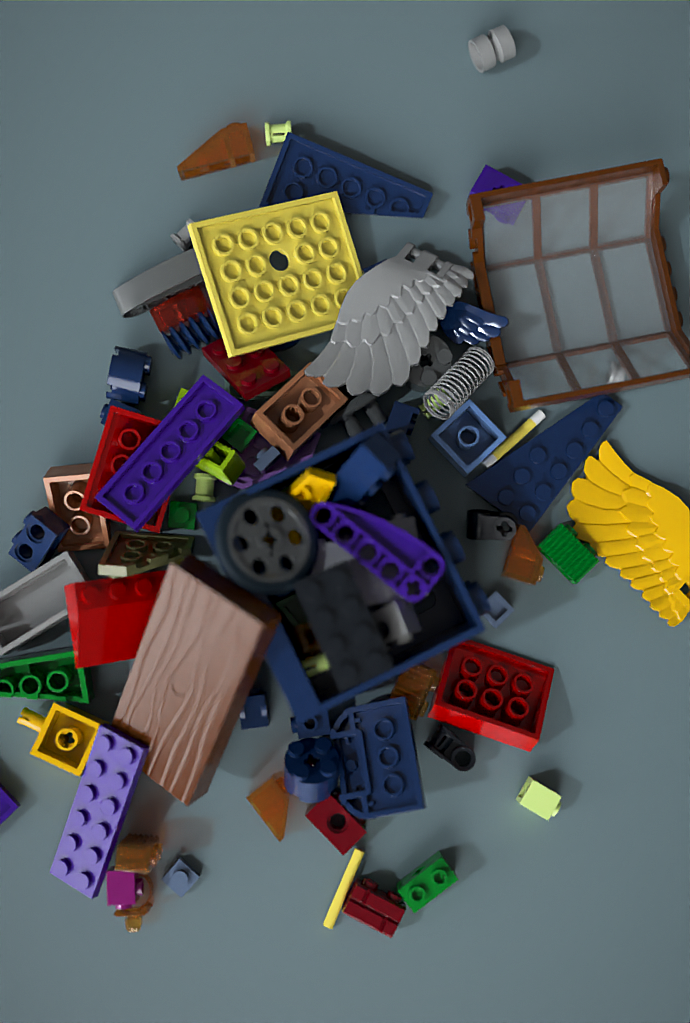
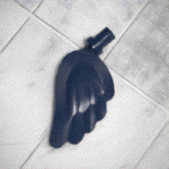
[438,301,509,345]

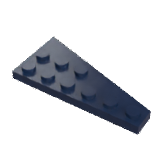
[259,132,433,219]
[465,394,623,533]

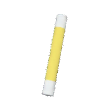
[481,410,546,470]

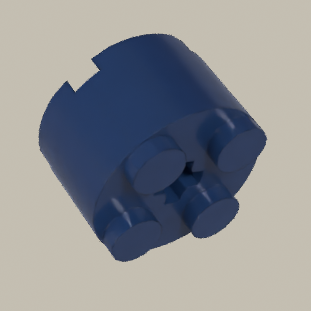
[106,346,153,404]
[284,737,340,803]

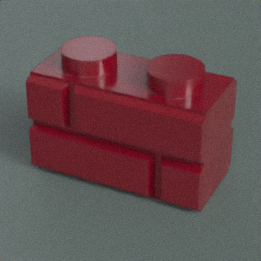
[342,877,406,938]

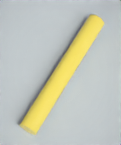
[323,848,365,929]

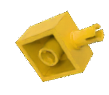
[17,701,110,777]

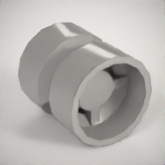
[468,25,516,73]

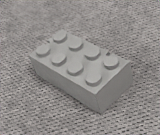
[0,551,90,656]

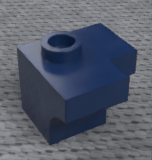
[239,688,270,730]

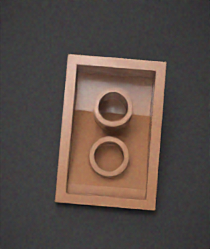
[250,362,348,461]
[43,463,111,552]

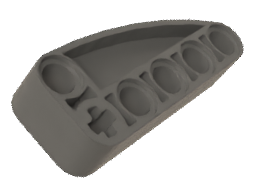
[112,248,206,318]

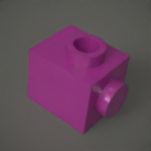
[106,864,144,909]

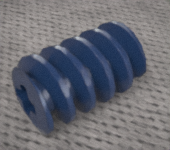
[161,308,220,359]

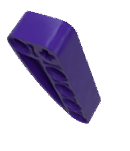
[310,502,445,602]

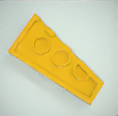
[245,467,336,545]

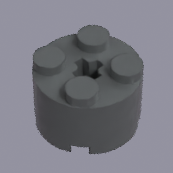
[404,335,452,392]

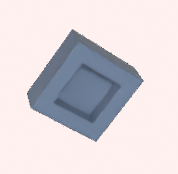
[254,446,282,475]
[482,591,515,629]
[161,857,201,898]

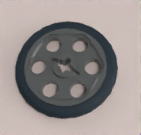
[215,488,319,595]

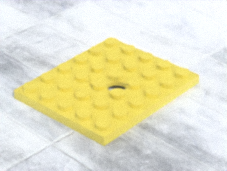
[187,191,363,358]

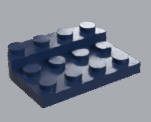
[330,696,427,819]

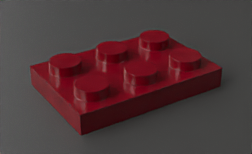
[202,338,291,401]

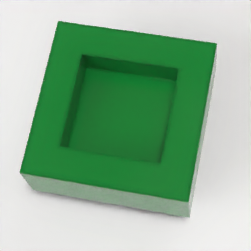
[221,417,258,453]
[168,501,198,530]

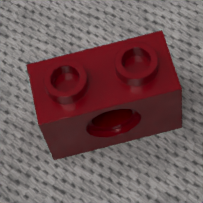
[305,790,367,856]

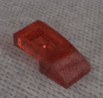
[149,286,211,334]

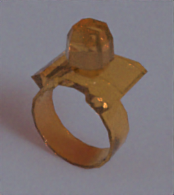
[113,870,153,933]

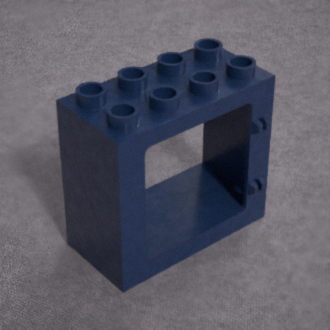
[196,422,491,724]

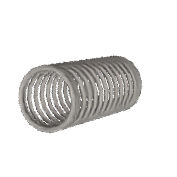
[423,346,495,420]

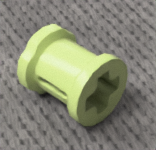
[265,120,292,146]
[192,473,217,502]

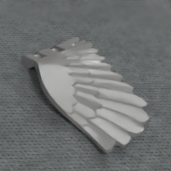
[304,242,474,397]

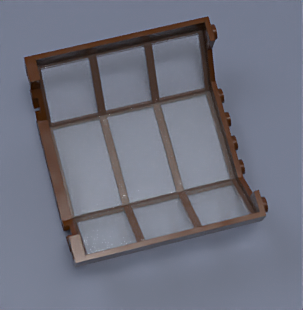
[466,158,690,413]

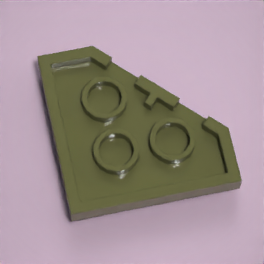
[98,531,195,578]

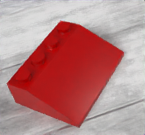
[79,405,170,533]
[64,570,168,669]
[427,639,554,752]

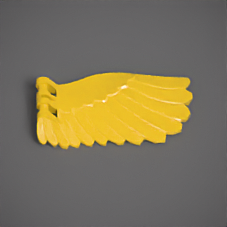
[566,440,690,627]

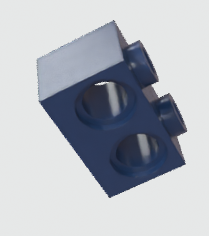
[8,506,71,572]

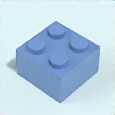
[428,399,507,478]

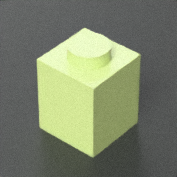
[515,776,561,820]

